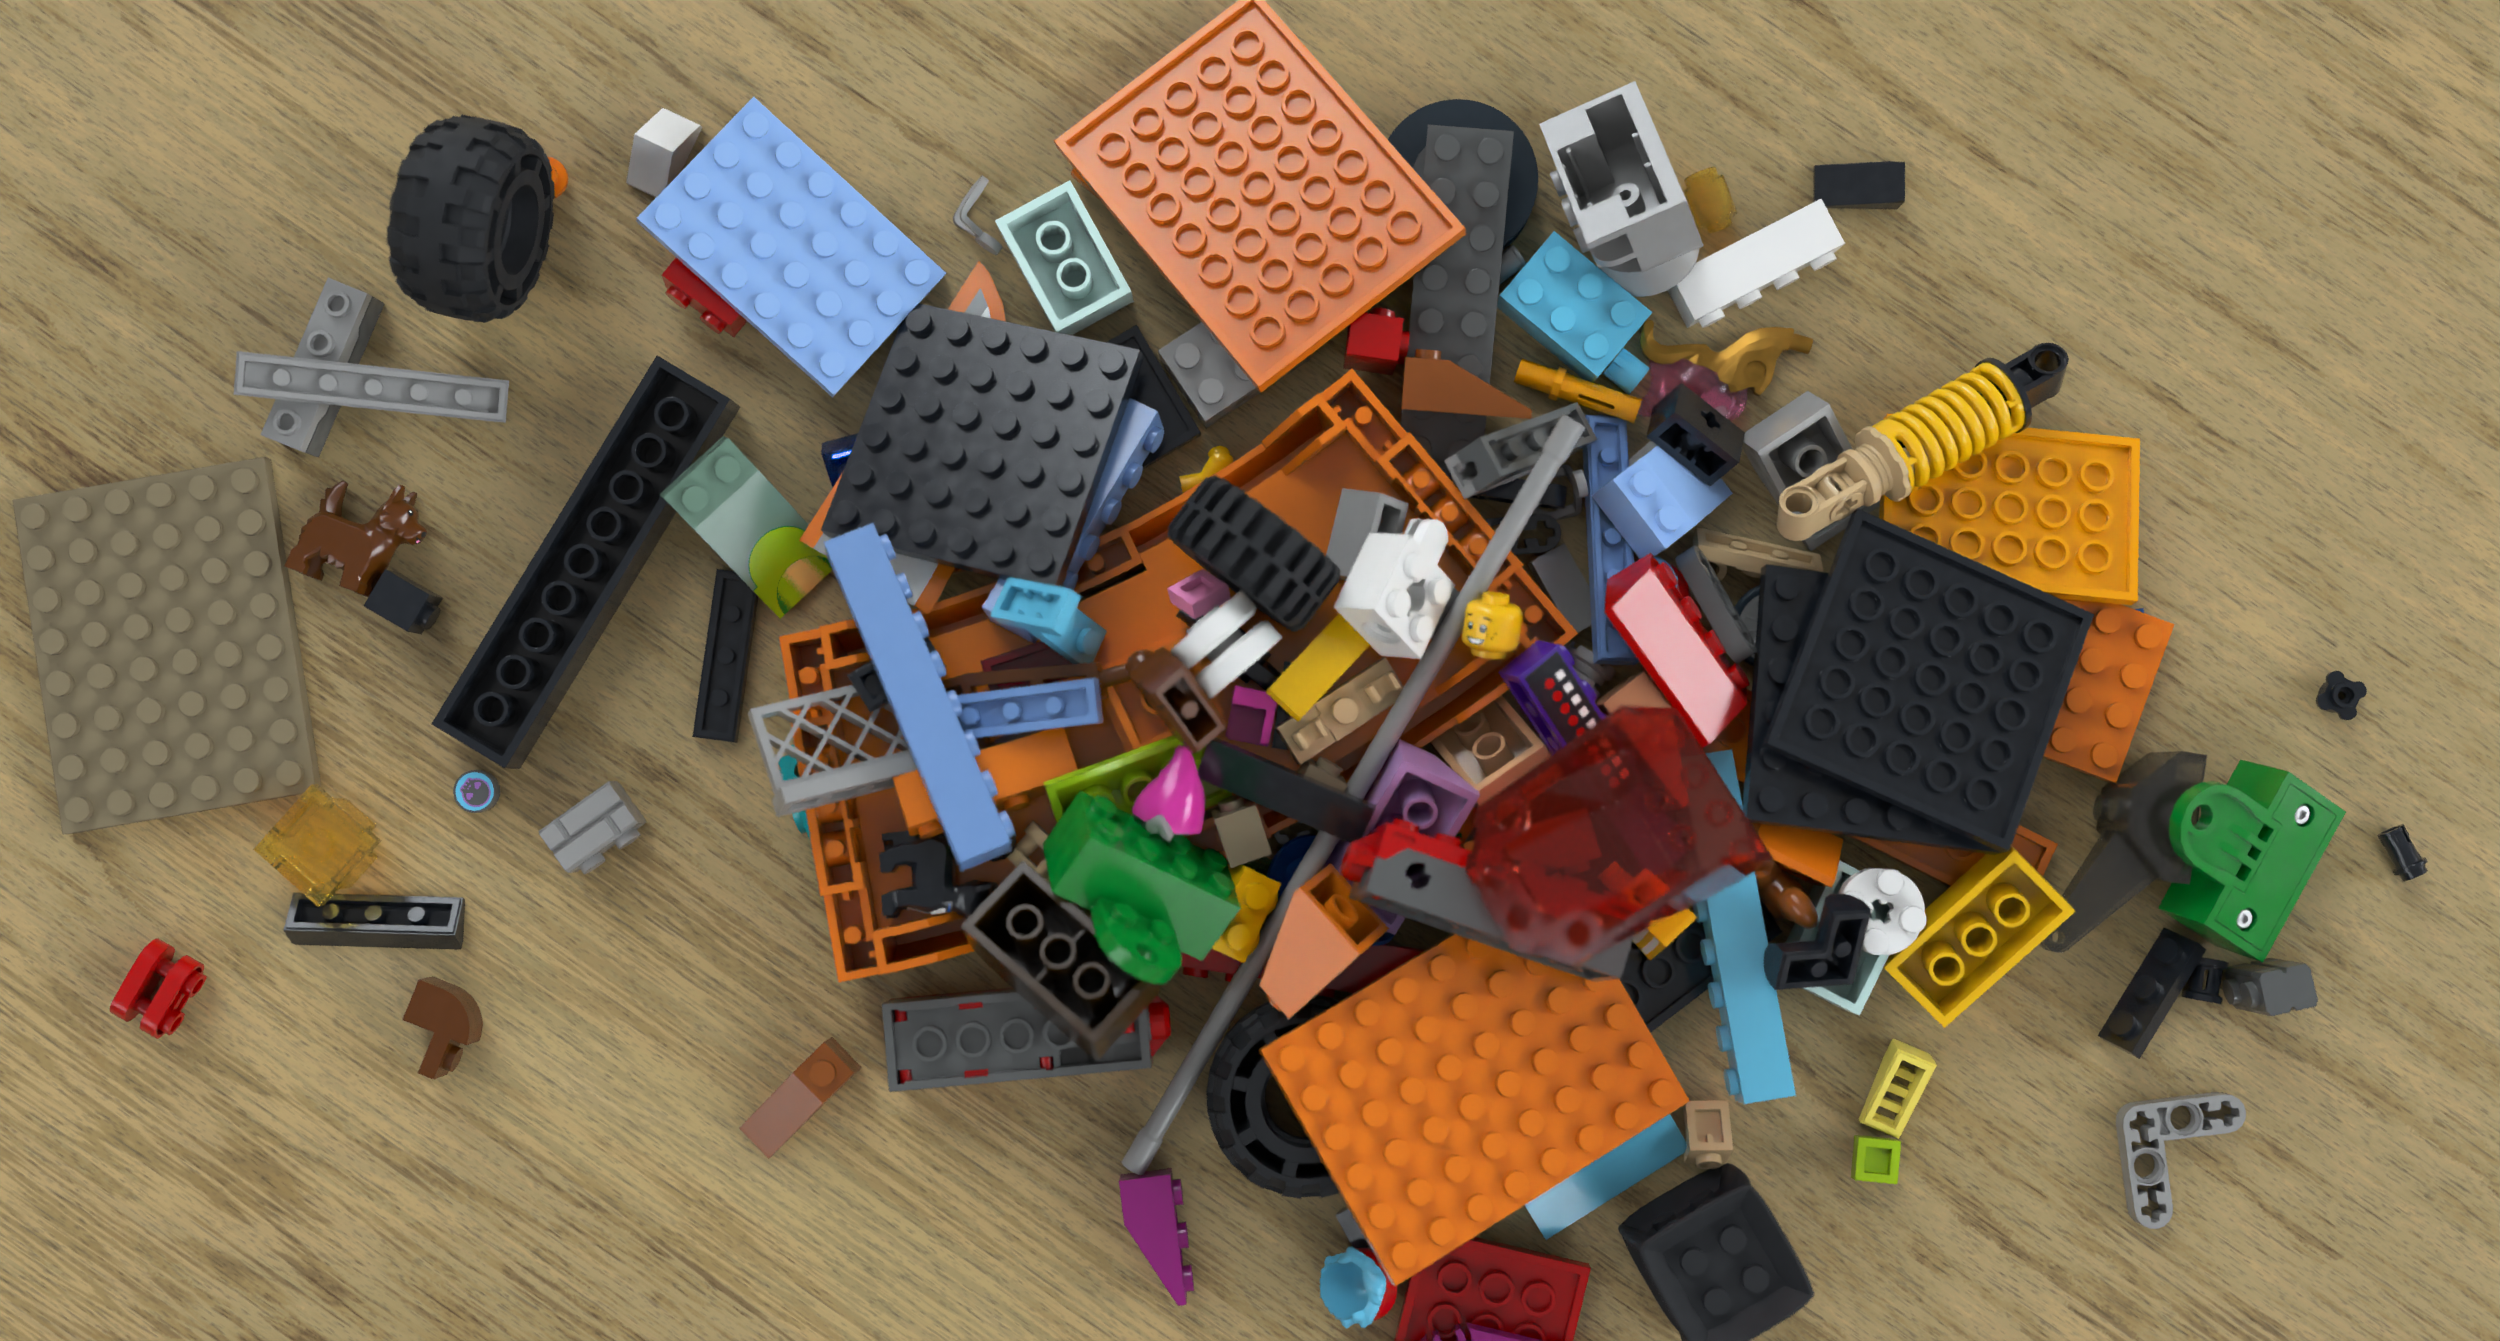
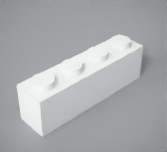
[1667,199,1845,328]

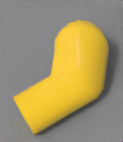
[1179,446,1234,494]

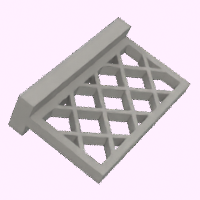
[748,685,917,817]

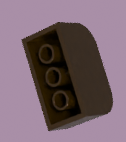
[961,861,1160,1060]

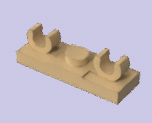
[1693,527,1824,580]
[1274,657,1404,765]

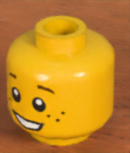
[1462,592,1522,659]

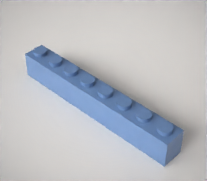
[824,523,1016,872]

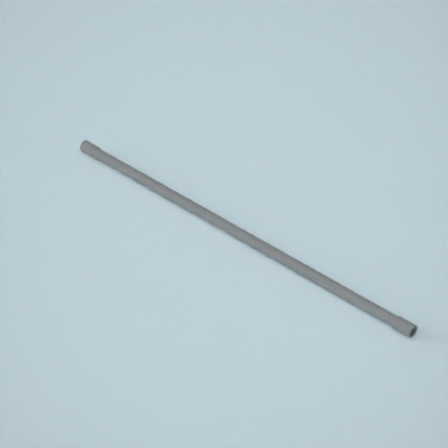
[1122,414,1586,1175]

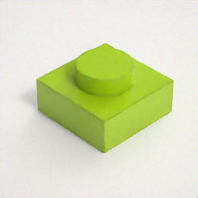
[1851,1135,1901,1184]

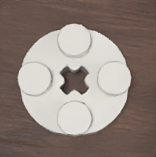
[1838,868,1927,955]

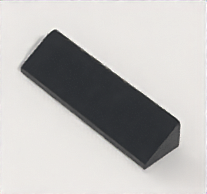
[1198,737,1376,843]
[283,892,465,950]

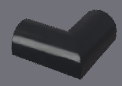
[1763,894,1871,990]

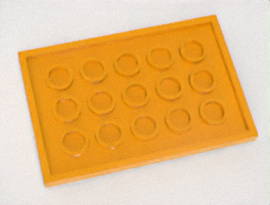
[1879,414,2140,605]

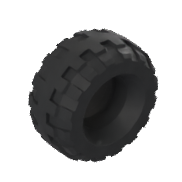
[387,115,555,323]
[1206,995,1340,1199]

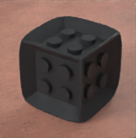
[1618,1163,1814,1341]

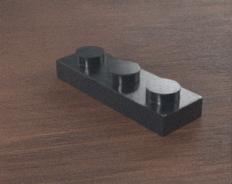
[2098,928,2206,1059]

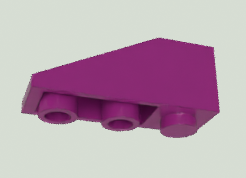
[1119,1168,1194,1306]

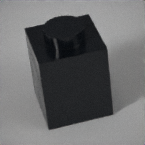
[364,569,443,634]

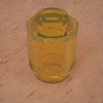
[1684,167,1738,234]

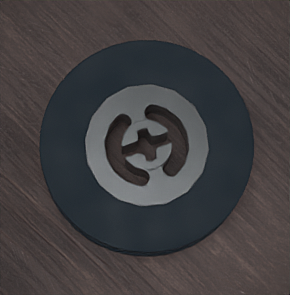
[1388,99,1538,250]

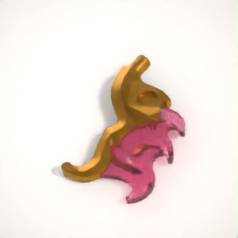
[1638,320,1813,421]

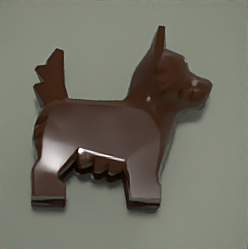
[284,480,427,597]

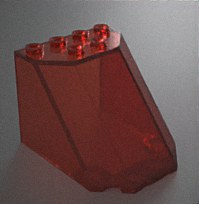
[1465,706,1774,966]

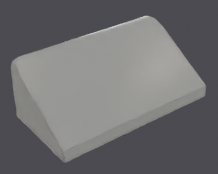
[1527,543,1591,632]

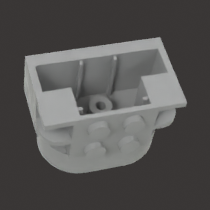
[1539,81,1704,297]

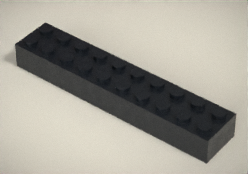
[432,356,740,769]

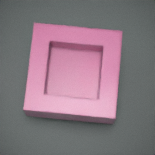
[1167,569,1231,619]

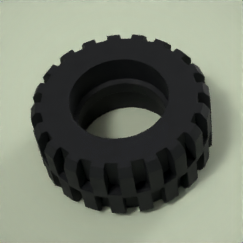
[1168,475,1340,632]

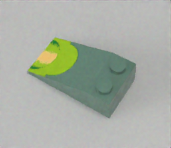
[660,436,833,619]

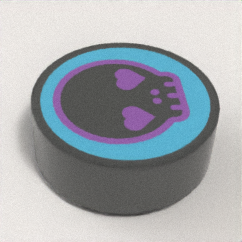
[453,770,500,813]

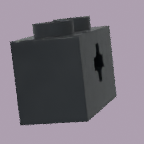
[1646,383,1745,486]

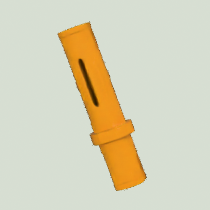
[1514,358,1643,424]

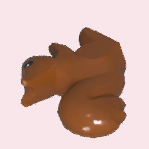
[1752,855,1818,930]

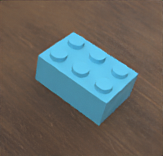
[1497,231,1652,382]

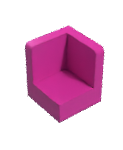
[1226,686,1277,747]

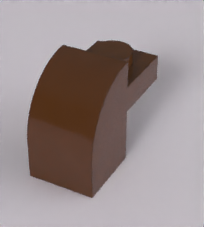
[402,976,483,1079]

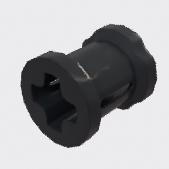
[2181,957,2229,1004]

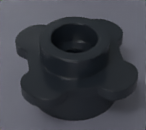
[2316,671,2367,720]

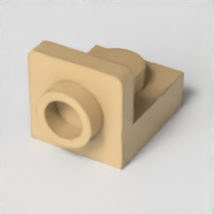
[1683,1100,1733,1169]

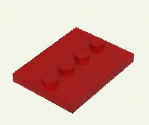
[1394,1237,1591,1341]

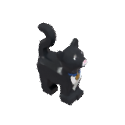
[879,830,1016,920]

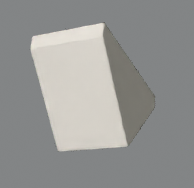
[626,108,702,197]

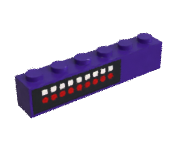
[1499,640,1689,879]

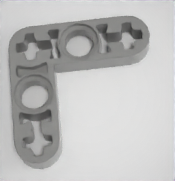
[2116,1092,2246,1229]

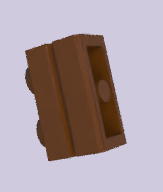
[1129,647,1228,753]

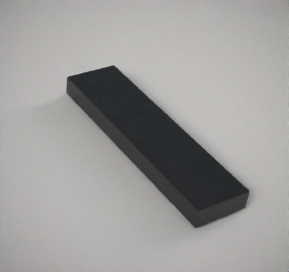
[692,569,758,743]

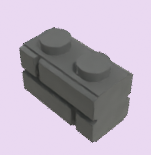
[2222,958,2318,1016]

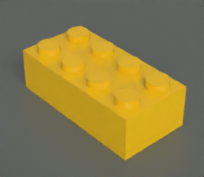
[1884,845,2076,1028]

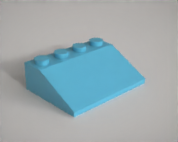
[1524,1114,1687,1240]

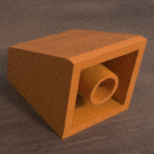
[1259,863,1389,1019]

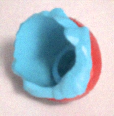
[1319,1246,1397,1328]

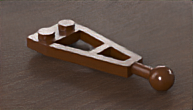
[942,649,1153,750]

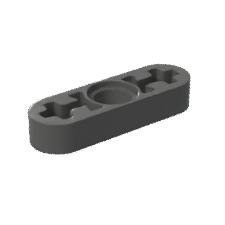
[1675,545,1757,664]

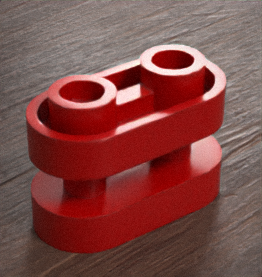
[110,938,206,1039]

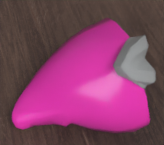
[1132,746,1205,841]

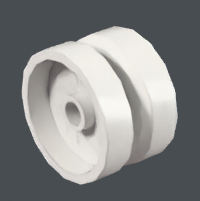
[1169,590,1283,699]

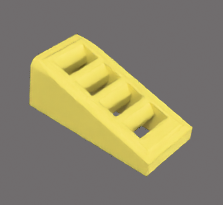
[1859,1039,1937,1139]

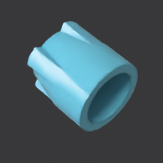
[1603,348,1650,395]

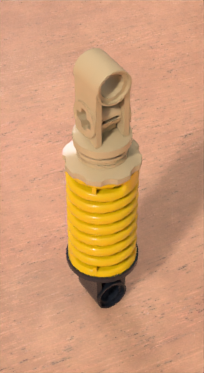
[1777,343,2068,541]

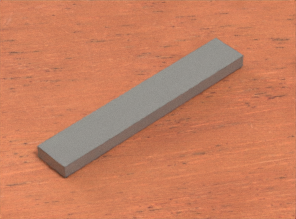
[234,351,509,423]

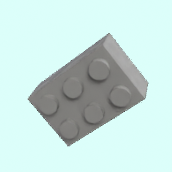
[1158,322,1311,428]

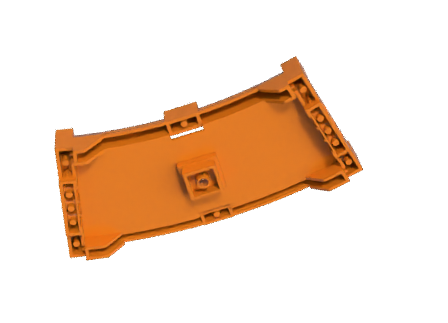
[779,369,1578,983]

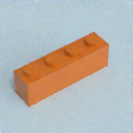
[892,728,1078,839]

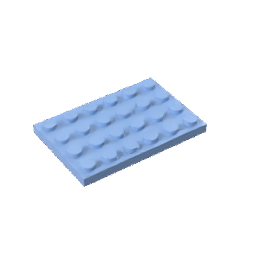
[636,96,946,398]

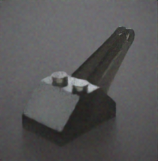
[2039,751,2207,953]

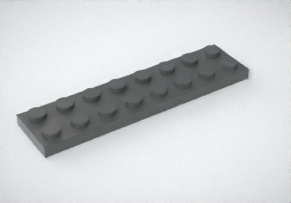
[1400,125,1514,469]

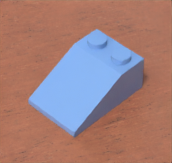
[1591,446,1733,559]

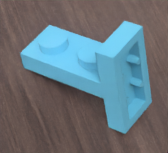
[990,577,1107,664]

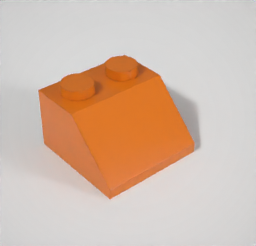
[1746,822,1843,888]

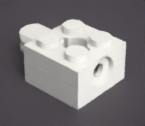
[1334,519,1455,659]

